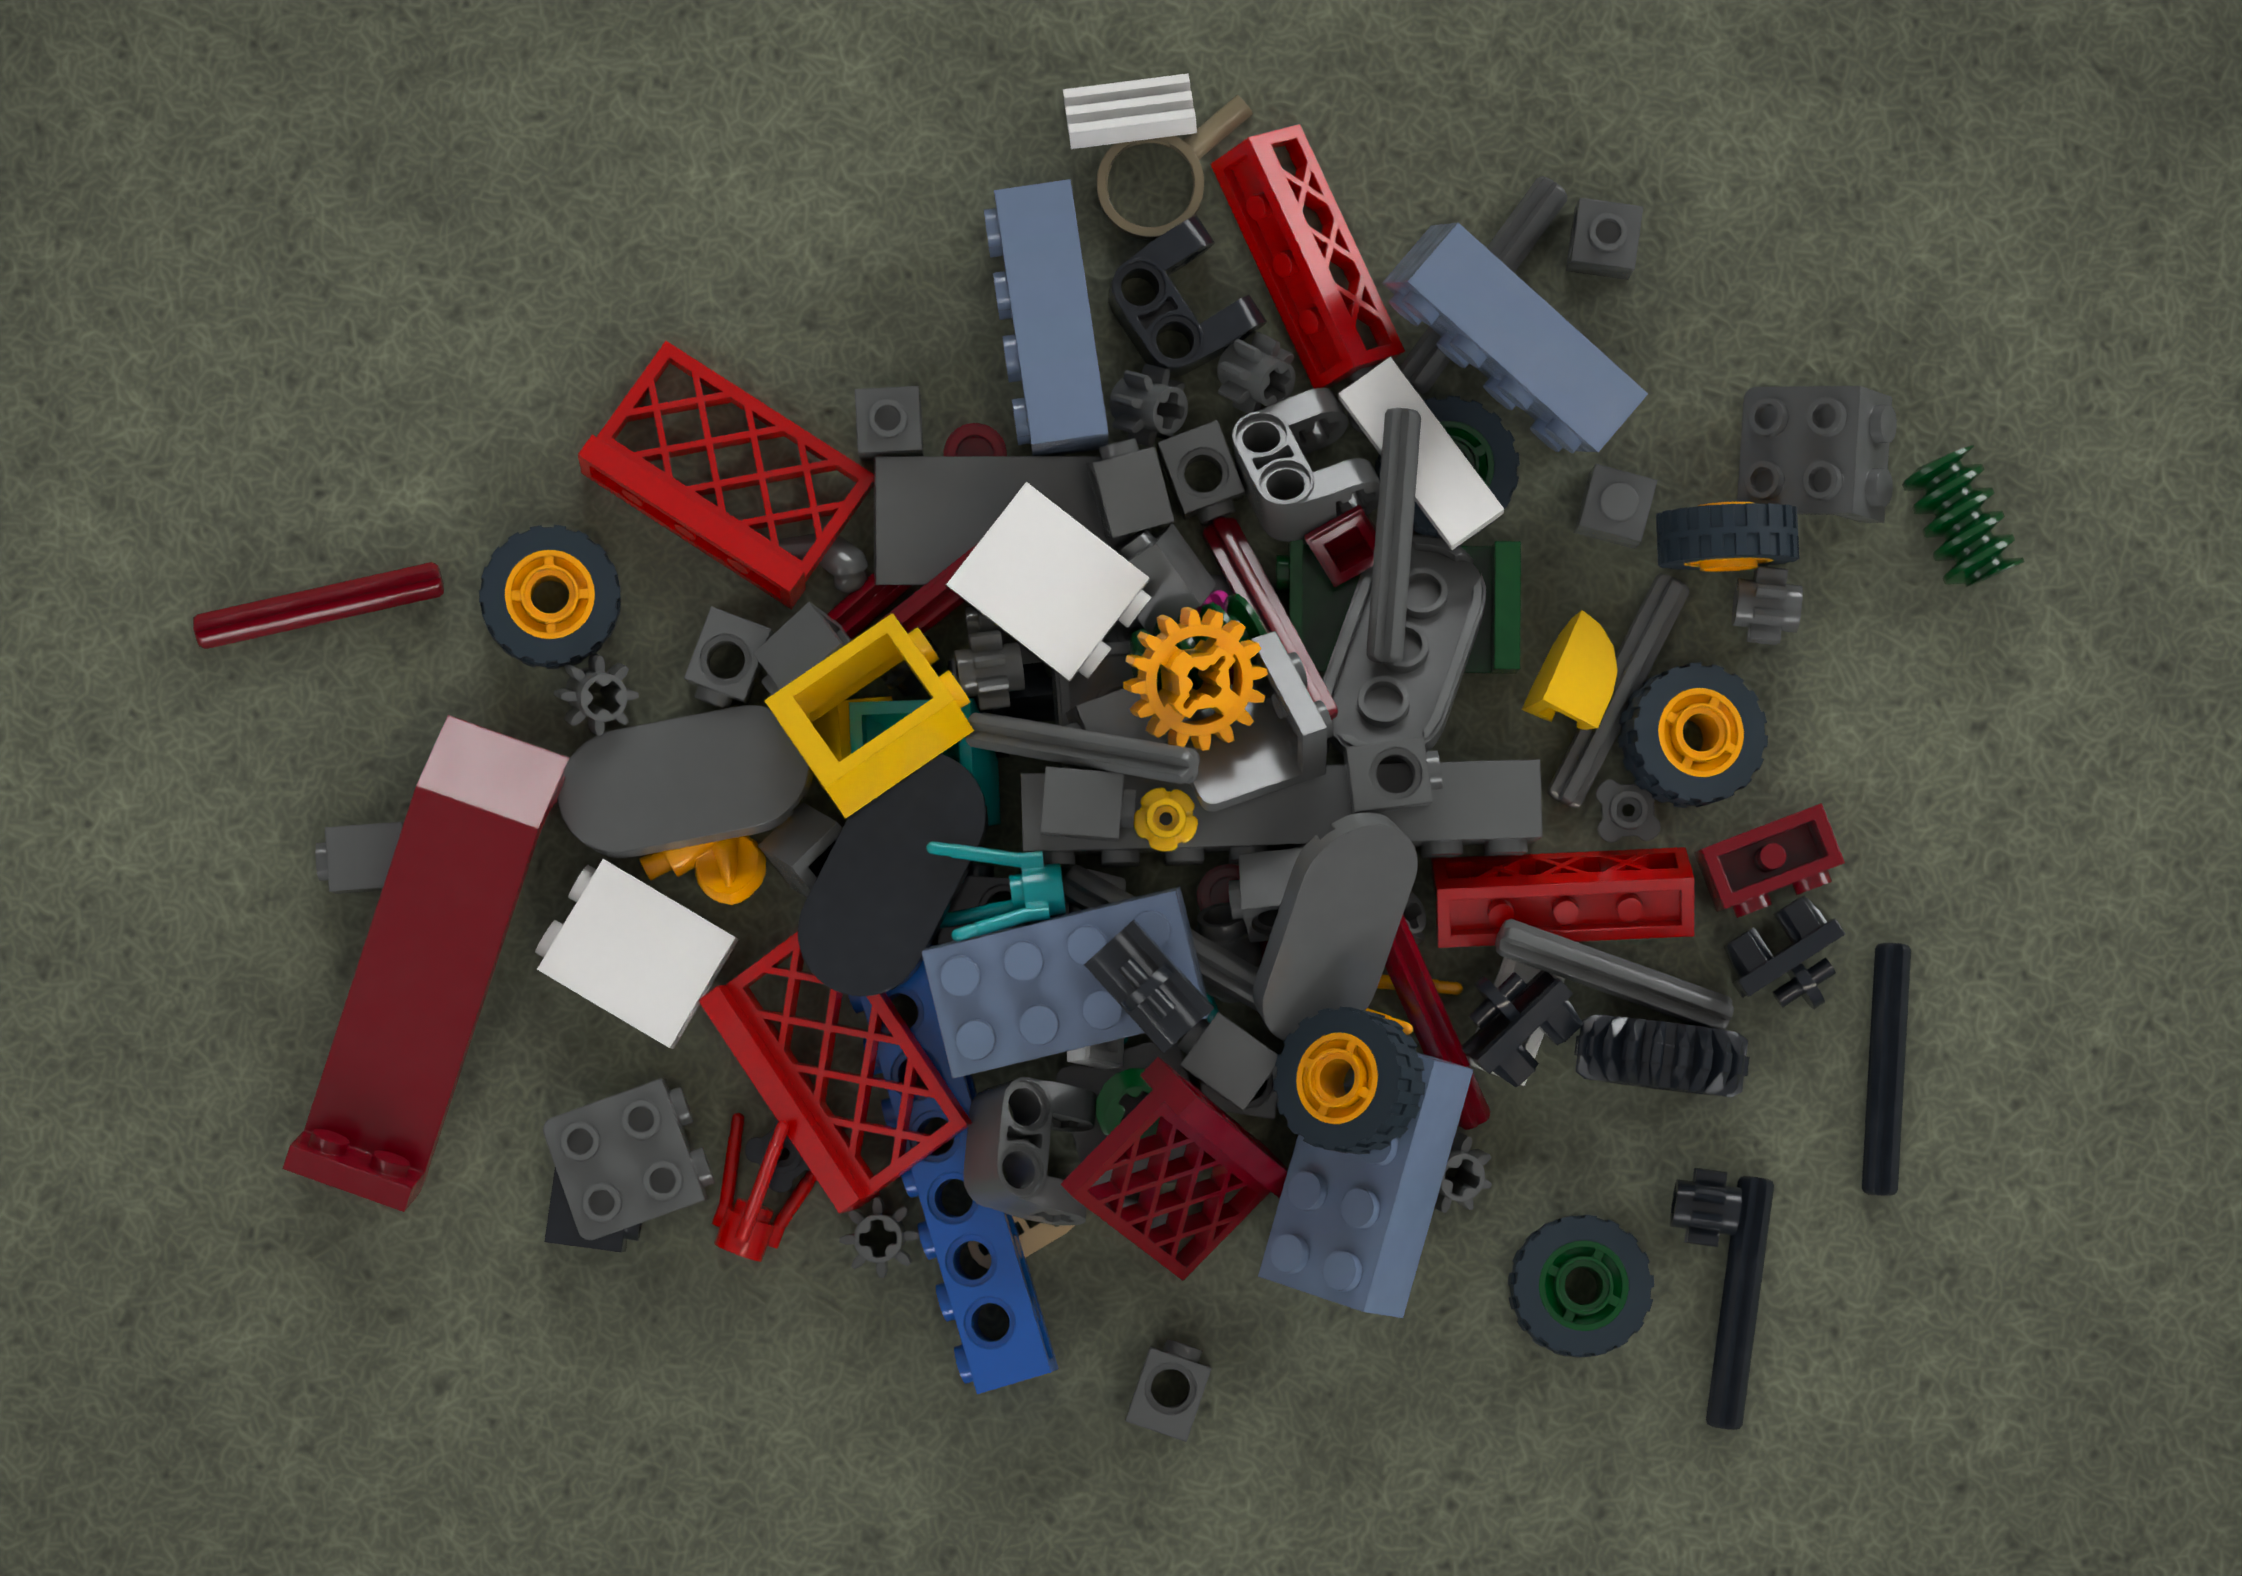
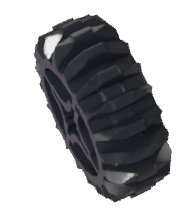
[1574,1015,1750,1097]

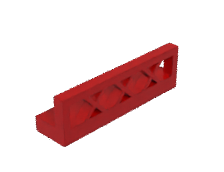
[1210,124,1406,389]
[1431,847,1694,948]

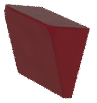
[1304,504,1376,587]

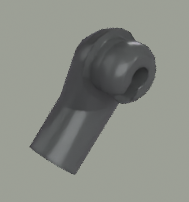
[779,533,869,593]

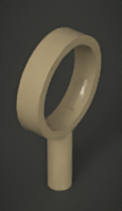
[1097,95,1253,240]

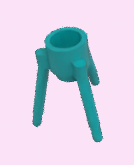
[926,841,1066,941]

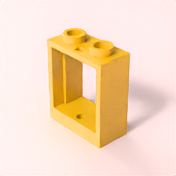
[764,613,974,819]

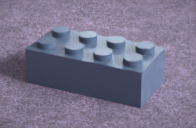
[984,179,1108,456]
[1382,223,1648,453]
[921,886,1211,1079]
[1258,1052,1474,1318]

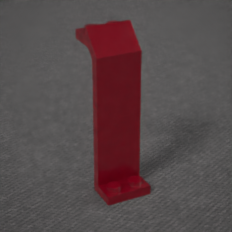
[282,715,569,1212]

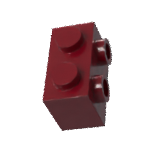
[1694,803,1845,918]

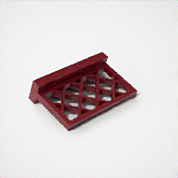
[1061,1057,1288,1281]

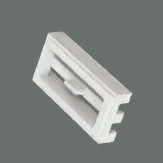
[1063,73,1197,149]

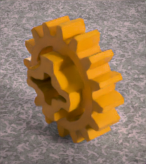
[1123,607,1268,751]

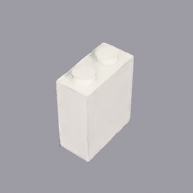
[946,482,1152,682]
[535,859,739,1049]

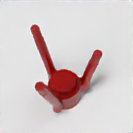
[711,1113,817,1262]

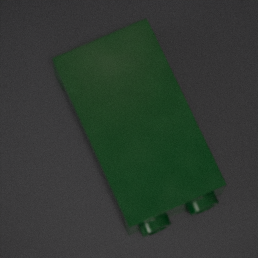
[1276,539,1521,674]

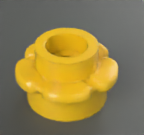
[1133,787,1198,852]

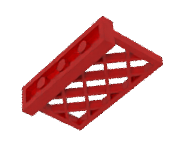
[578,341,874,610]
[698,931,972,1214]

